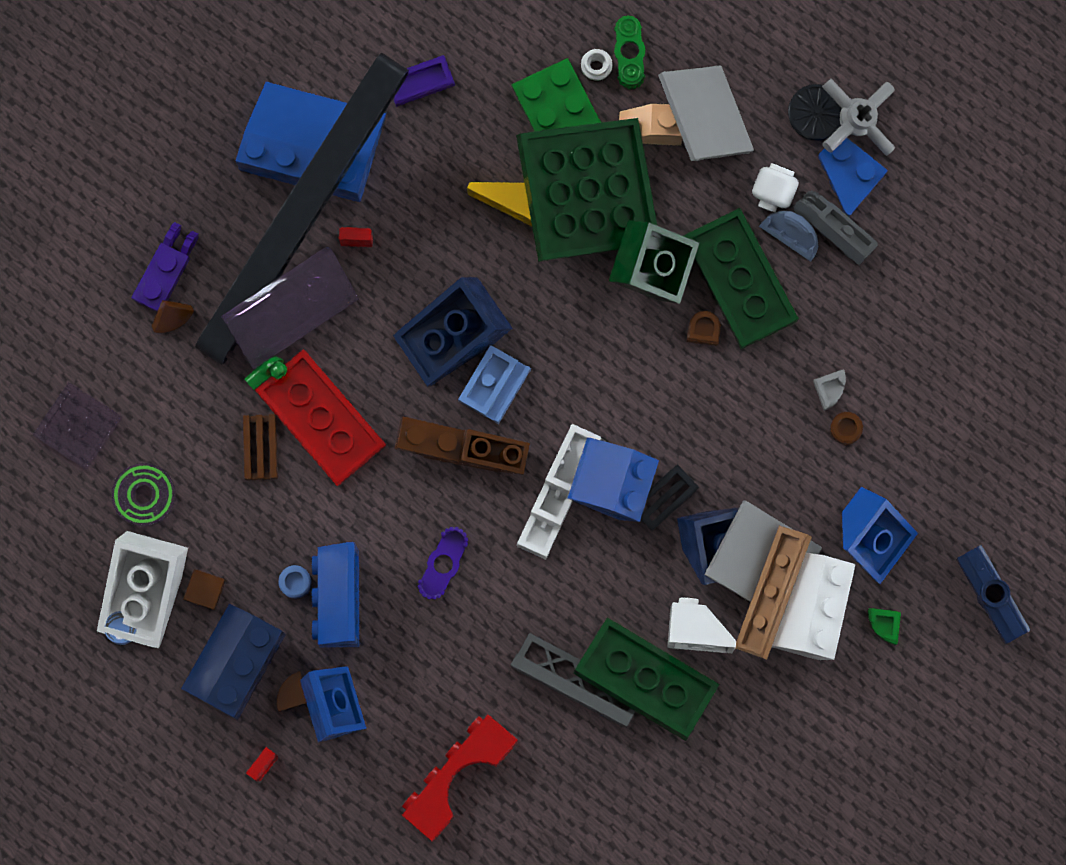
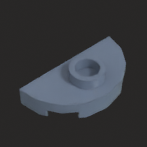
[759,211,818,262]

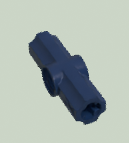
[956,545,1031,645]

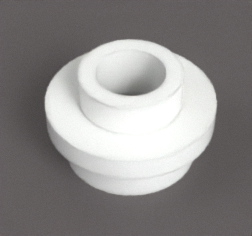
[581,49,612,81]

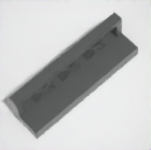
[511,633,635,729]

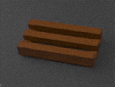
[243,414,278,480]

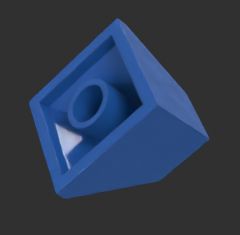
[842,487,918,584]

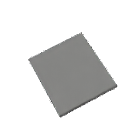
[658,66,754,161]
[704,500,822,602]

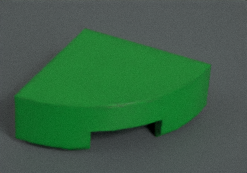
[868,608,901,645]

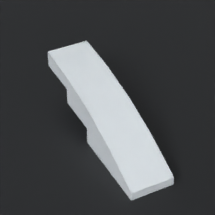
[517,424,601,560]

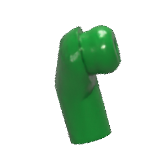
[245,356,287,390]

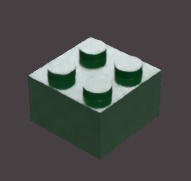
[609,220,699,304]

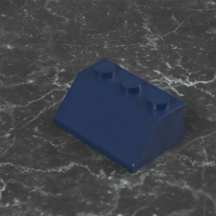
[181,604,286,720]

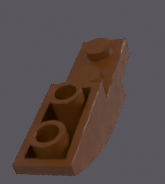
[395,416,530,475]

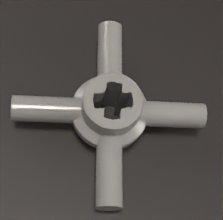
[822,78,896,156]

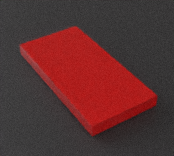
[255,349,386,487]

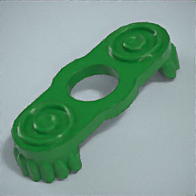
[614,15,645,90]

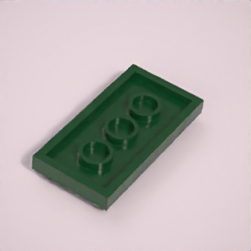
[683,208,799,349]
[573,617,720,741]

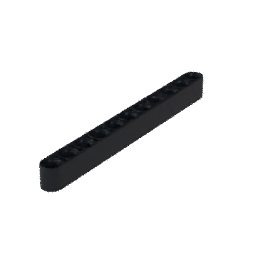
[195,53,409,365]

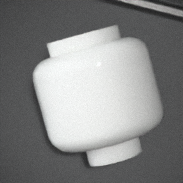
[752,163,799,212]

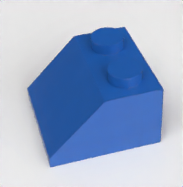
[567,437,659,522]

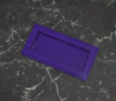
[393,55,455,107]

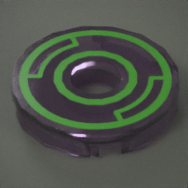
[112,463,176,527]

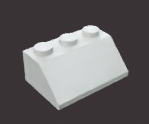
[772,553,855,660]

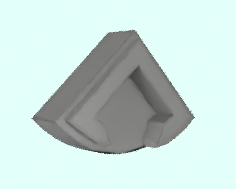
[813,369,846,411]

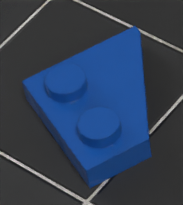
[818,138,888,217]

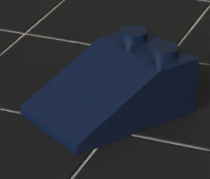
[393,277,513,387]

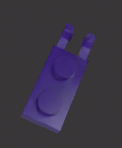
[131,222,199,312]

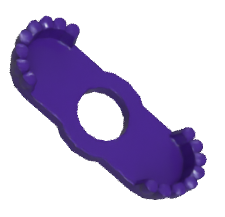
[418,527,468,600]

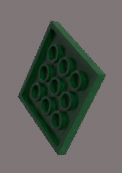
[516,118,657,262]

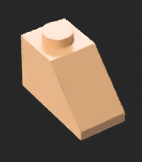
[619,104,682,145]

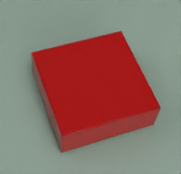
[339,227,373,247]
[246,747,278,782]

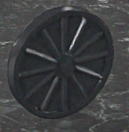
[788,84,842,141]

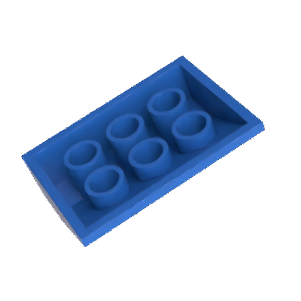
[236,82,386,202]

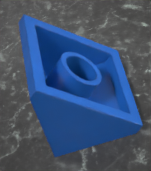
[300,666,366,743]

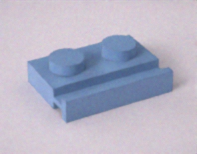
[458,345,531,425]

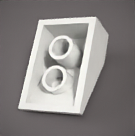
[97,531,188,648]

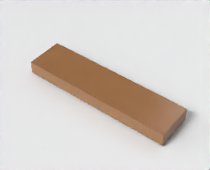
[735,525,812,660]

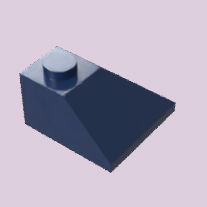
[677,508,739,585]

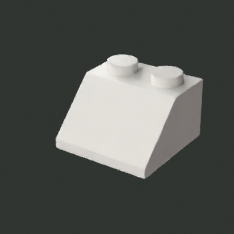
[667,598,736,654]

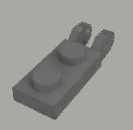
[793,190,878,265]

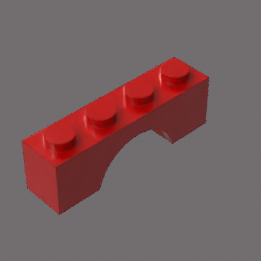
[402,715,518,842]

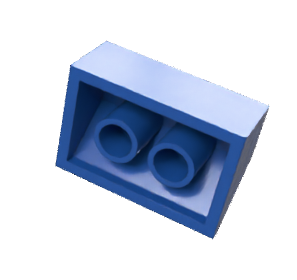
[312,542,359,648]

